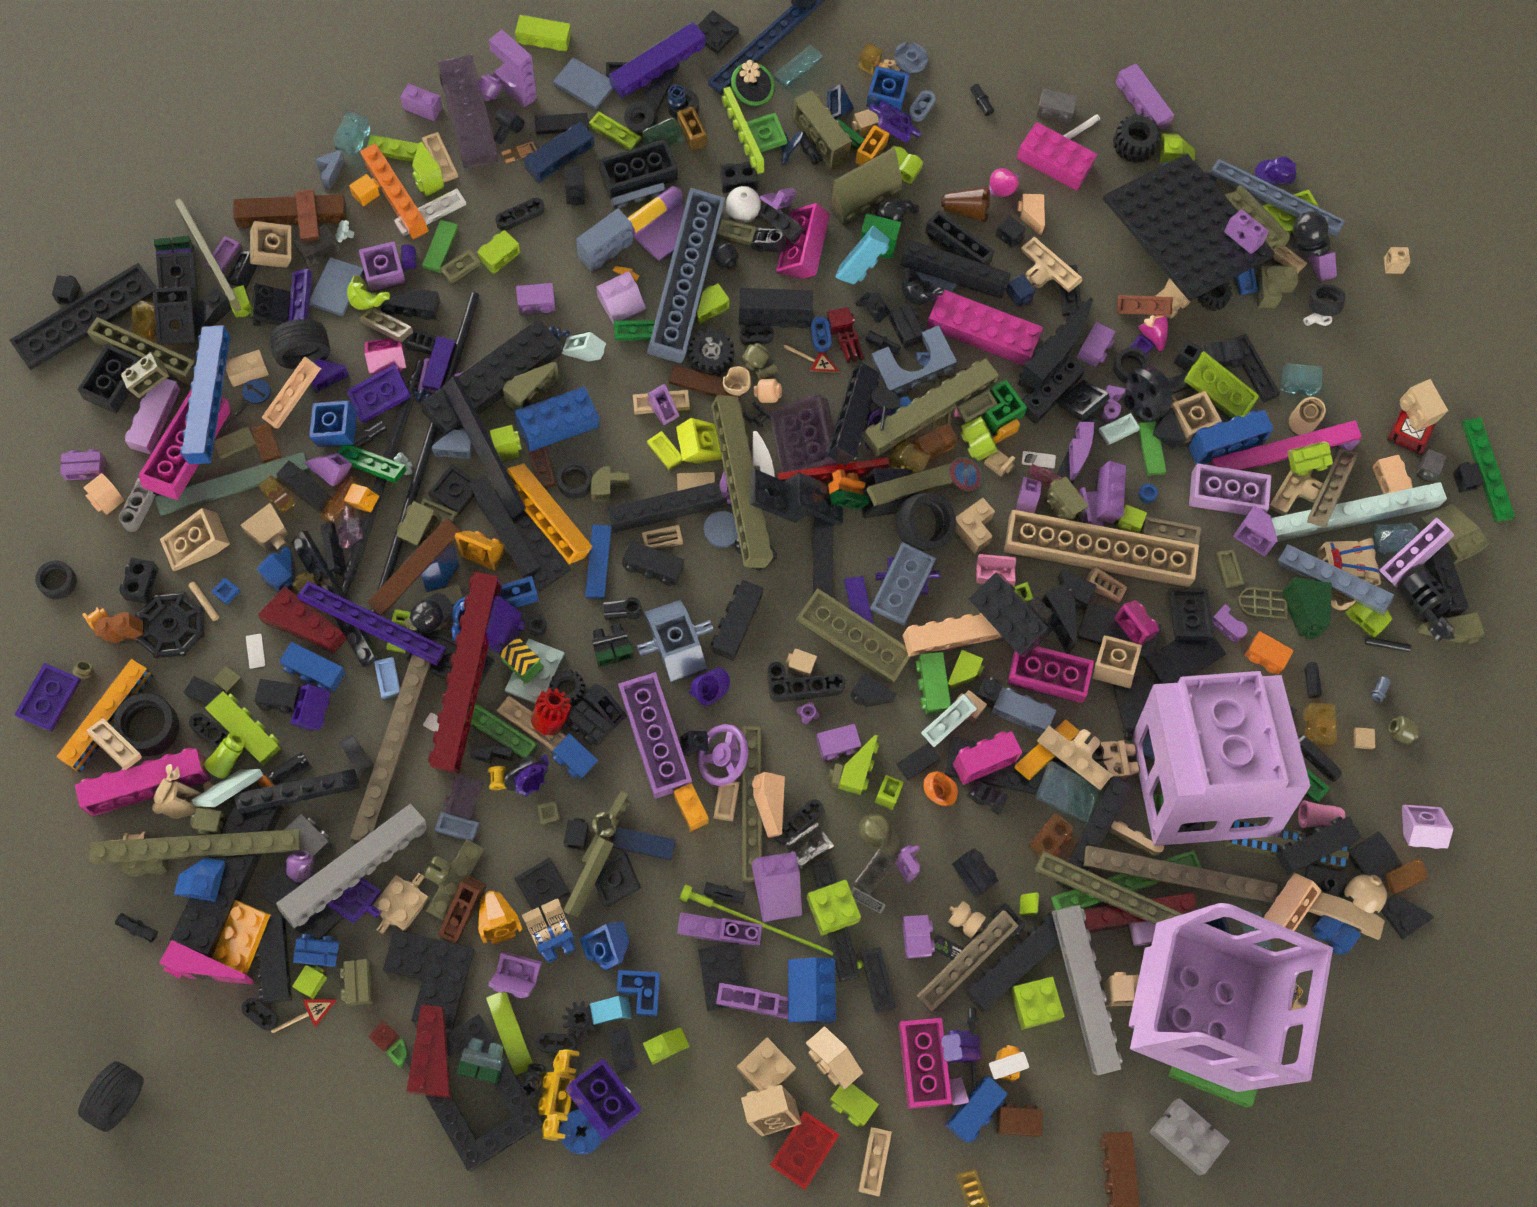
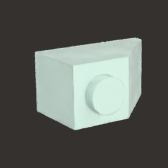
[562,332,606,362]

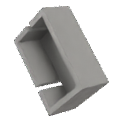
[1149,1098,1230,1175]

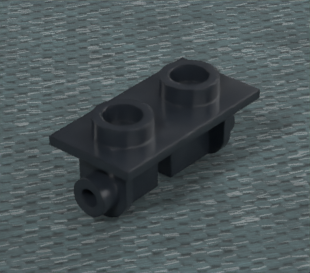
[267,752,312,785]

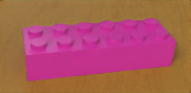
[926,290,1043,365]
[138,390,231,501]
[75,748,211,817]

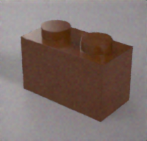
[997,1104,1043,1137]

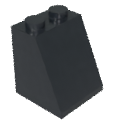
[860,468,917,518]

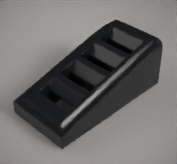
[405,328,439,354]

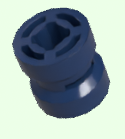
[668,84,686,110]

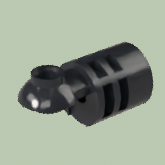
[1399,569,1455,641]

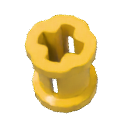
[488,766,506,790]

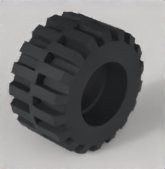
[1113,114,1161,163]

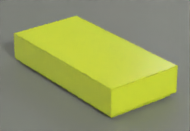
[647,431,683,471]

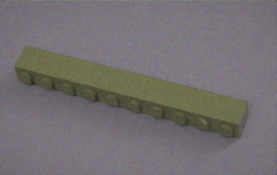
[711,395,773,568]

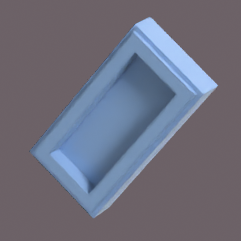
[374,657,400,699]

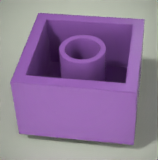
[359,242,406,292]

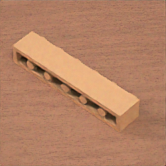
[903,613,1004,657]

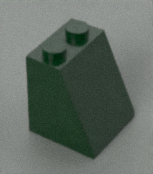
[1282,577,1332,639]

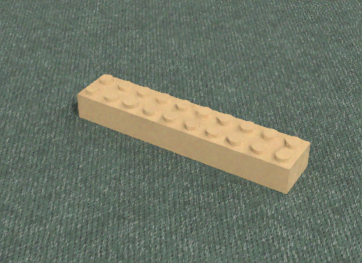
[1004,509,1199,587]

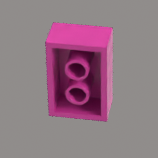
[953,731,1022,785]

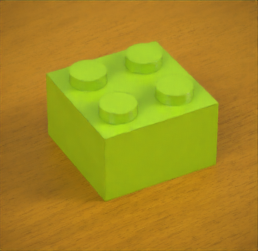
[807,880,861,936]
[1010,977,1065,1030]

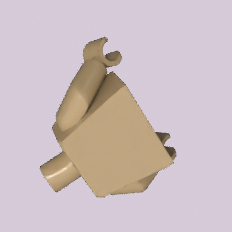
[153,764,215,819]

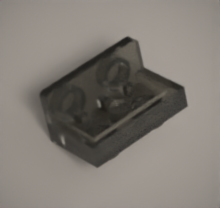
[786,823,835,870]

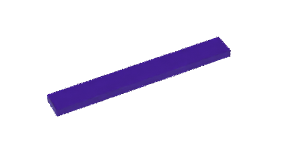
[298,581,447,666]

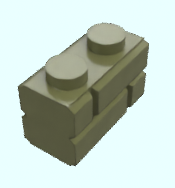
[340,959,373,1006]

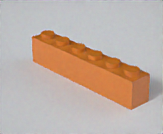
[360,143,429,239]

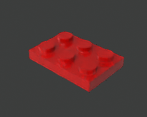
[770,1111,840,1190]

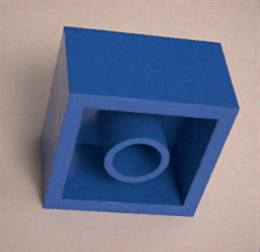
[866,66,910,110]
[309,400,357,447]

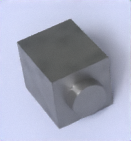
[1416,449,1447,482]

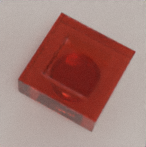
[368,1021,399,1051]

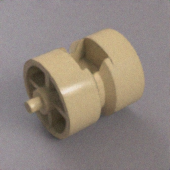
[948,901,986,938]

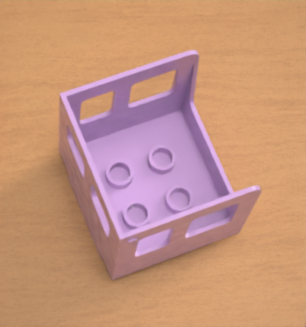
[1132,671,1310,846]
[1129,903,1333,1092]

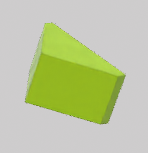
[874,775,904,810]

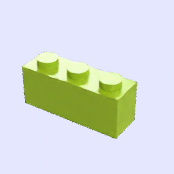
[515,15,571,51]

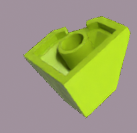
[1160,132,1195,164]

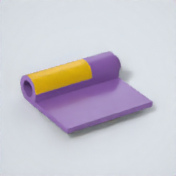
[628,186,685,262]

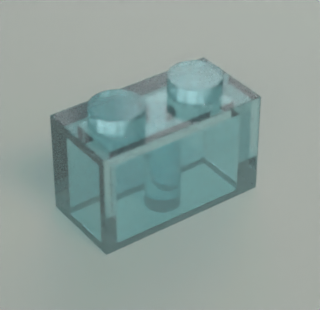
[1281,363,1322,395]

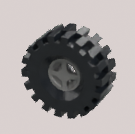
[688,328,734,377]

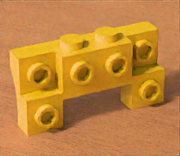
[538,1049,580,1141]

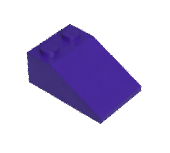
[486,596,525,652]

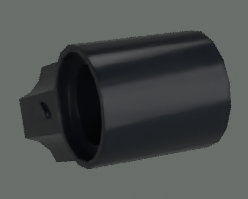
[603,597,642,620]

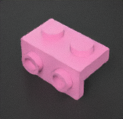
[976,554,1016,587]

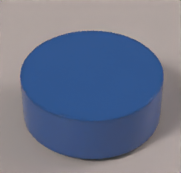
[1138,484,1158,503]

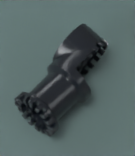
[519,1063,546,1099]

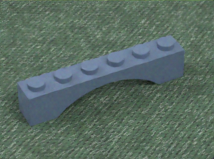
[1278,544,1394,616]

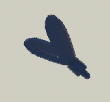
[780,131,803,165]

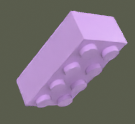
[1189,463,1271,515]

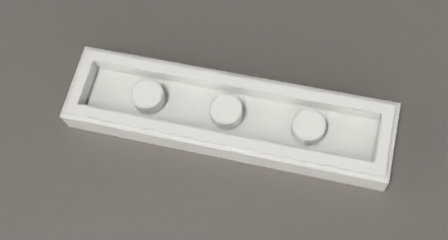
[394,189,466,237]

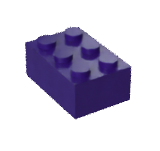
[566,1058,642,1141]

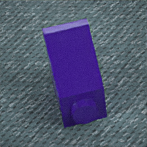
[310,359,349,393]

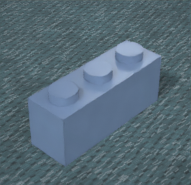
[991,687,1056,735]

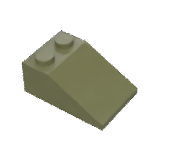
[503,362,559,412]
[1420,504,1490,564]

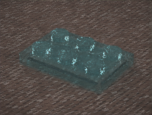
[1035,762,1099,824]

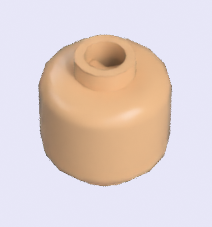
[754,379,782,403]

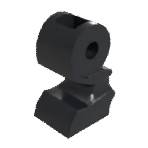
[968,781,1008,816]

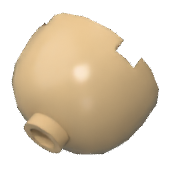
[1344,875,1387,913]

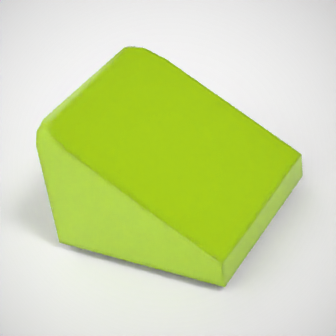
[1019,893,1039,916]

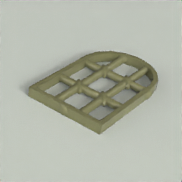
[1238,587,1288,620]

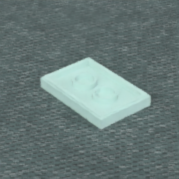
[192,769,263,807]

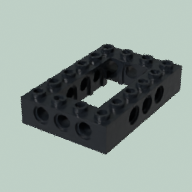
[405,1014,543,1172]

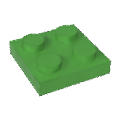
[747,113,787,152]

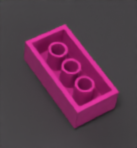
[1016,122,1098,191]
[1007,646,1094,703]
[898,1018,952,1109]

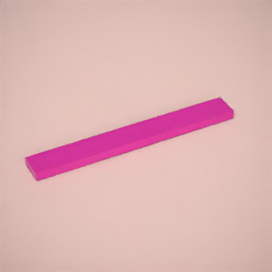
[1212,420,1362,471]

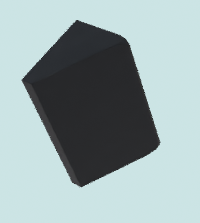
[226,251,258,288]

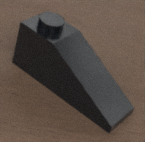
[191,287,232,345]
[276,460,335,515]

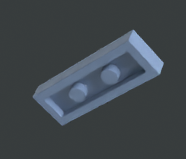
[610,183,665,209]

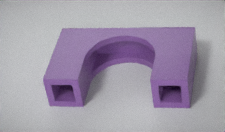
[489,30,537,108]

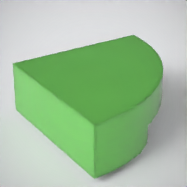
[385,1038,407,1068]

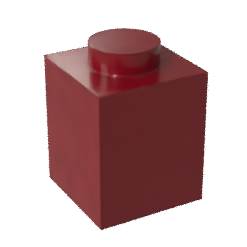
[826,307,855,335]

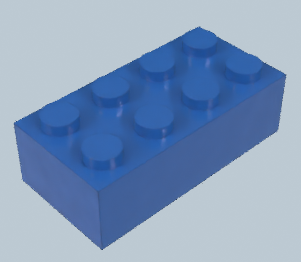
[515,387,599,452]
[1188,410,1274,465]

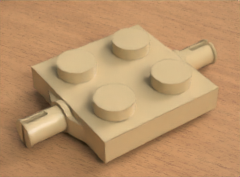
[373,873,430,934]

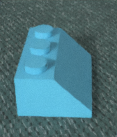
[835,226,890,284]

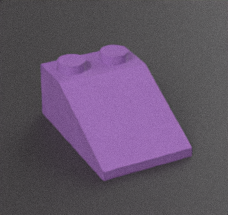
[751,852,802,922]

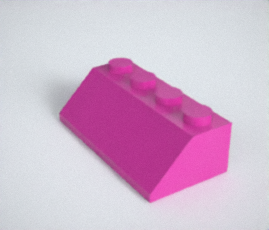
[776,203,830,279]

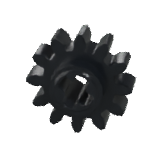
[562,1000,595,1039]

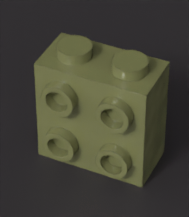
[1044,477,1089,522]

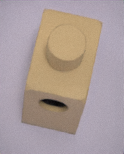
[241,503,288,551]

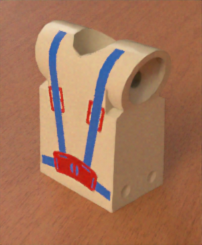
[1316,538,1381,586]

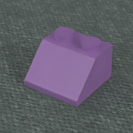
[1233,506,1278,556]

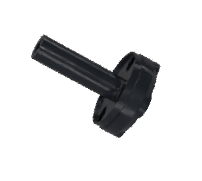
[1124,367,1192,422]

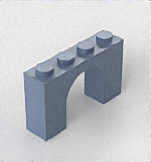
[872,325,957,396]

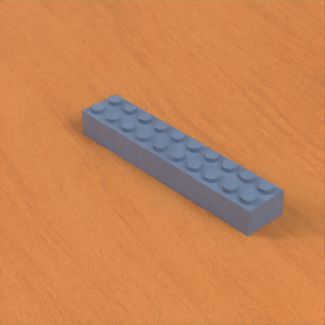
[646,188,725,364]

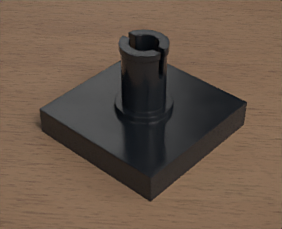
[1304,863,1348,899]

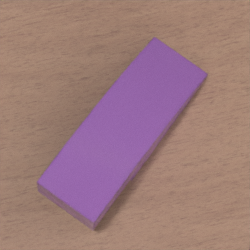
[1069,422,1094,480]

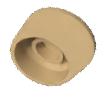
[1289,397,1326,435]

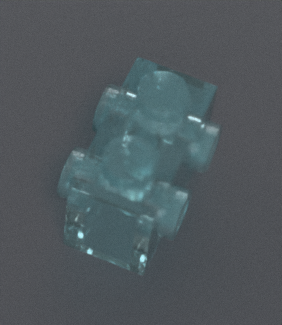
[332,111,370,156]
[1373,523,1419,554]

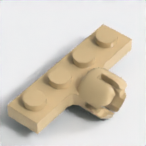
[1021,237,1082,292]
[1269,469,1324,515]
[1037,726,1112,790]

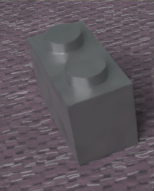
[1036,88,1077,123]
[284,814,332,862]

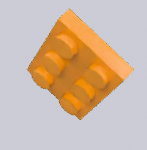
[211,900,270,974]

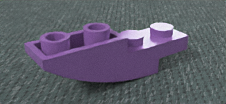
[677,913,762,946]

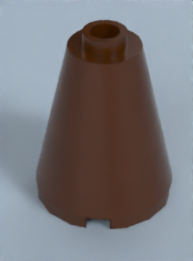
[941,186,990,222]

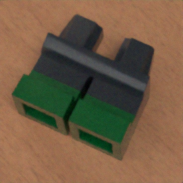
[592,624,634,667]

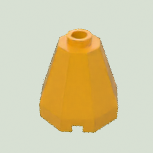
[478,891,522,944]

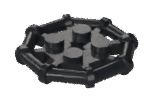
[135,591,205,659]

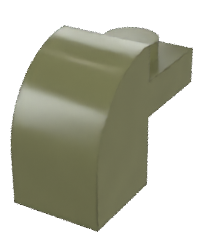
[591,466,630,501]

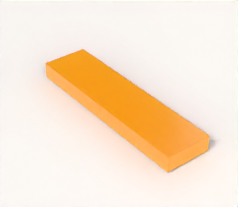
[1015,719,1080,780]

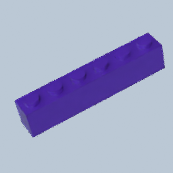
[609,22,706,99]

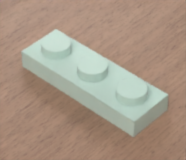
[921,694,978,747]

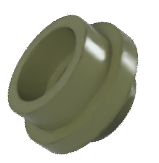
[72,661,93,679]

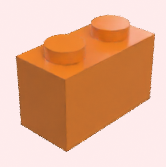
[1244,631,1294,674]

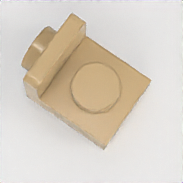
[984,450,1015,477]

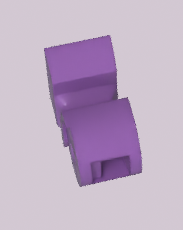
[1101,385,1126,423]

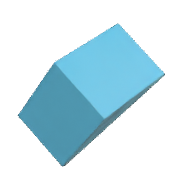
[590,996,633,1024]

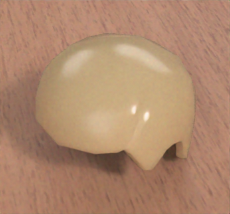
[723,366,751,396]
[1331,588,1356,610]

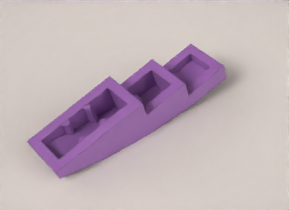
[716,983,788,1019]

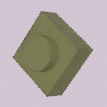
[828,763,843,789]

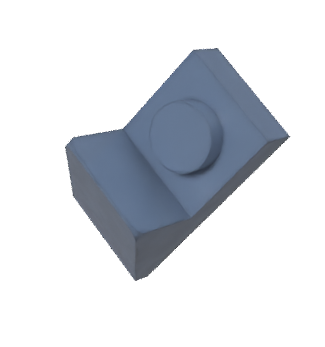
[315,150,345,190]

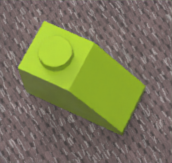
[697,283,730,325]
[948,650,984,691]
[643,1027,690,1065]

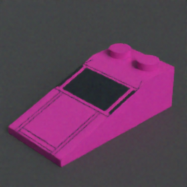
[159,940,255,985]

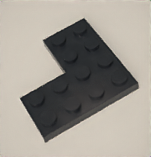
[383,930,475,1030]

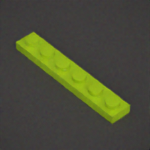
[721,87,764,174]

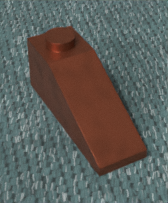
[438,876,487,944]

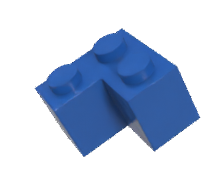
[617,970,660,1018]

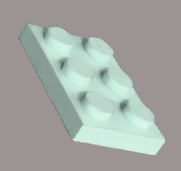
[505,639,565,704]

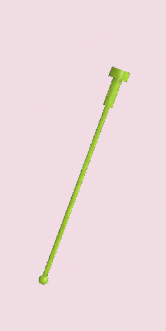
[679,884,863,969]

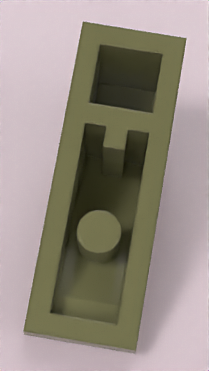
[1417,612,1485,644]

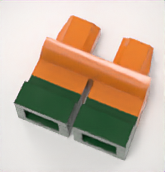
[828,469,870,510]

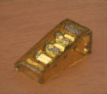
[956,1169,990,1207]

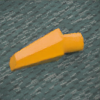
[612,266,640,282]

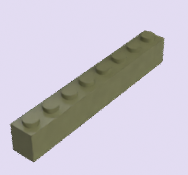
[864,359,999,457]

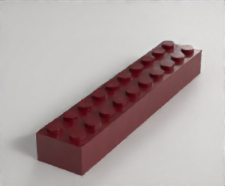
[428,572,503,774]

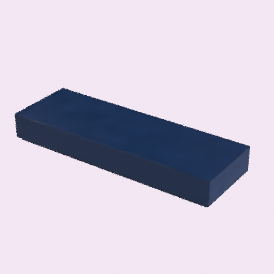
[612,827,676,860]

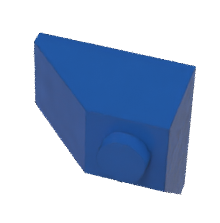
[257,547,295,592]
[414,547,459,592]
[174,858,226,902]
[580,921,630,970]

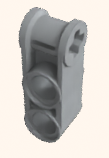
[119,478,158,532]

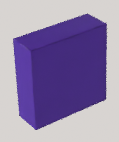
[1129,334,1155,355]

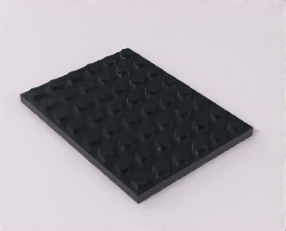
[1103,153,1275,301]

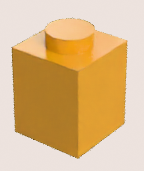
[349,174,380,207]
[344,484,379,513]

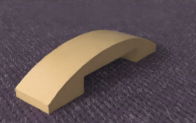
[1309,892,1385,940]

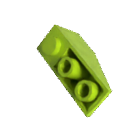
[838,735,880,795]

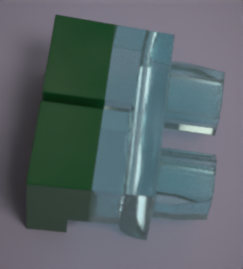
[456,1038,504,1085]

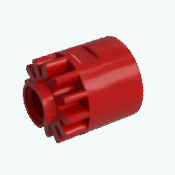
[531,688,571,735]

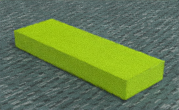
[588,111,642,150]

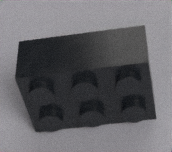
[77,344,140,414]

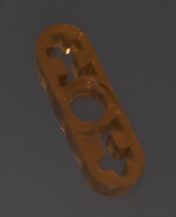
[320,474,360,522]

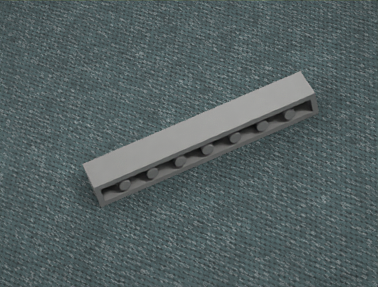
[276,803,427,928]
[1052,905,1122,1075]

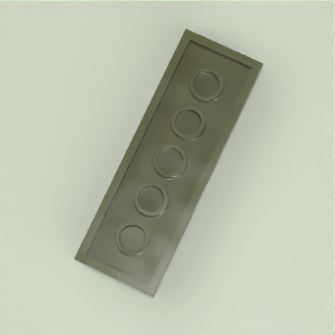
[796,588,910,684]

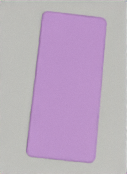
[949,1078,969,1105]

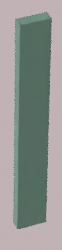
[155,452,310,516]

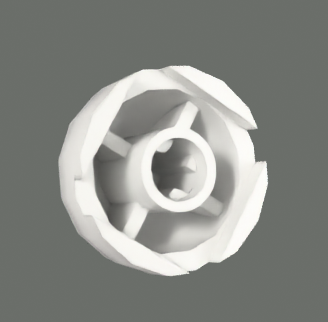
[726,186,761,223]

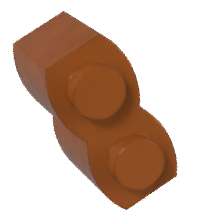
[95,612,143,644]

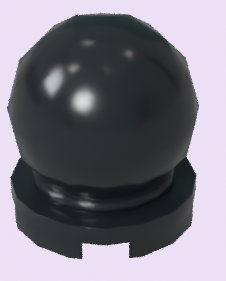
[1292,211,1330,258]

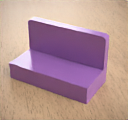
[760,187,797,210]
[1079,487,1104,527]

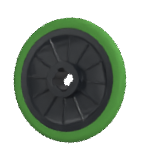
[731,63,775,106]

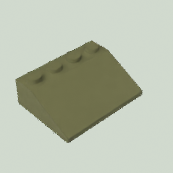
[830,148,902,225]

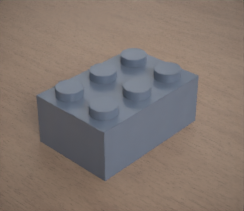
[576,209,633,272]

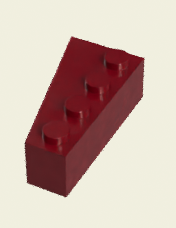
[258,586,347,654]
[406,1005,452,1099]

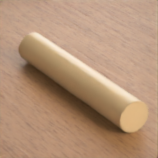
[188,582,219,621]

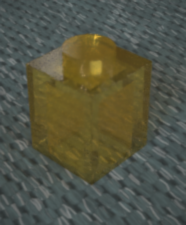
[858,42,883,74]

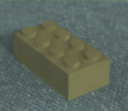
[793,90,852,170]

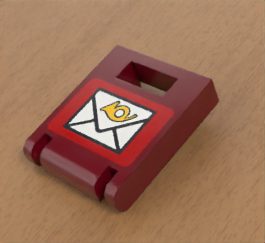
[1387,408,1437,455]

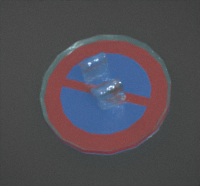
[949,457,983,491]

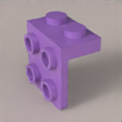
[488,951,542,998]

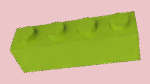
[205,692,281,766]

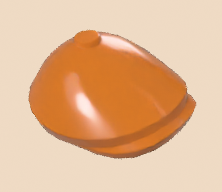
[923,771,958,806]

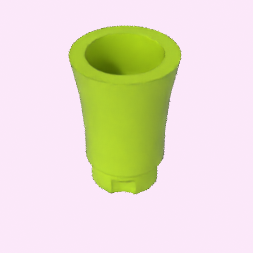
[204,733,246,779]

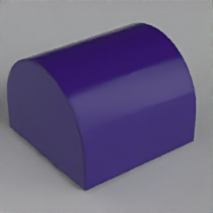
[401,245,417,270]

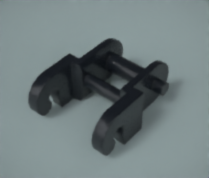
[743,401,771,427]

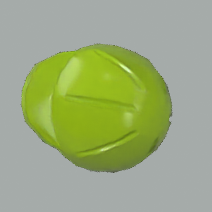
[347,275,390,310]

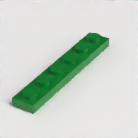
[1461,417,1515,522]

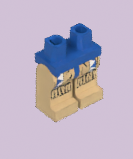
[522,898,575,963]

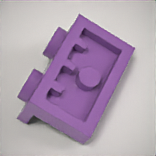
[895,845,920,883]

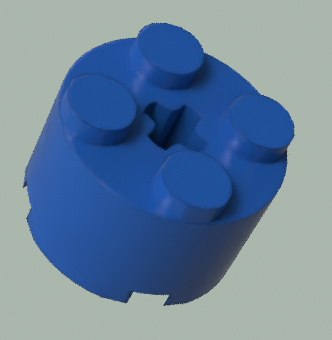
[560,1110,602,1155]

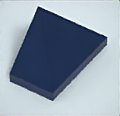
[827,84,854,119]

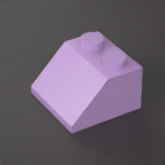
[596,271,646,324]
[1402,805,1453,849]

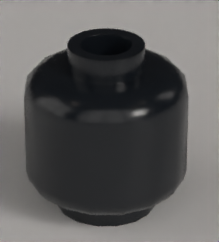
[712,241,739,269]

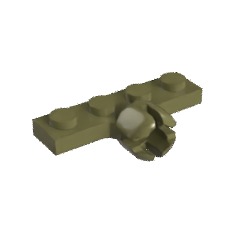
[581,791,630,866]
[424,839,484,921]

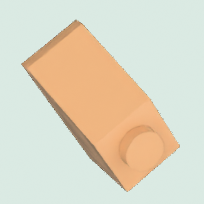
[1017,194,1045,235]

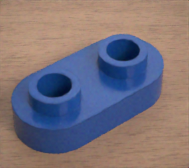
[811,317,832,352]

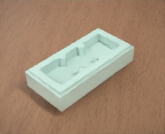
[1098,413,1140,445]

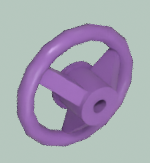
[697,724,749,786]

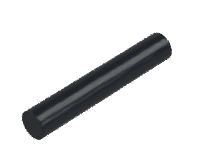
[1364,637,1411,652]

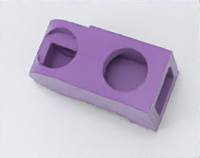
[1212,604,1247,642]

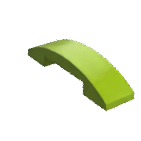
[486,991,533,1076]

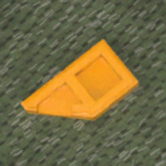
[992,419,1020,444]

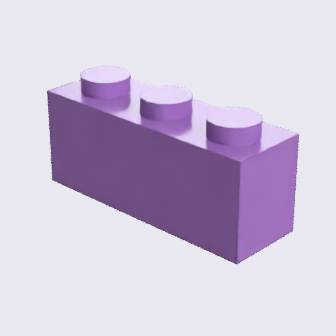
[1096,461,1126,524]

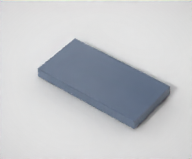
[870,542,937,626]

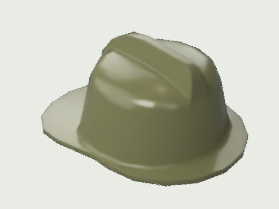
[858,813,900,857]

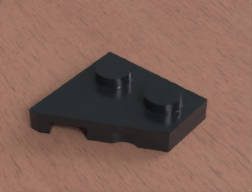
[1381,894,1434,939]

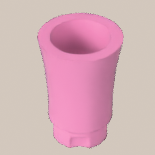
[1298,800,1345,828]

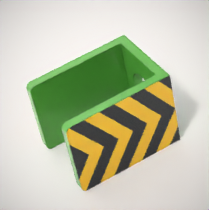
[499,636,544,684]

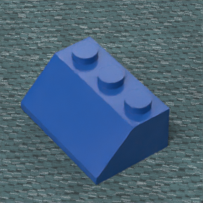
[788,958,836,1024]

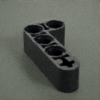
[767,662,846,702]

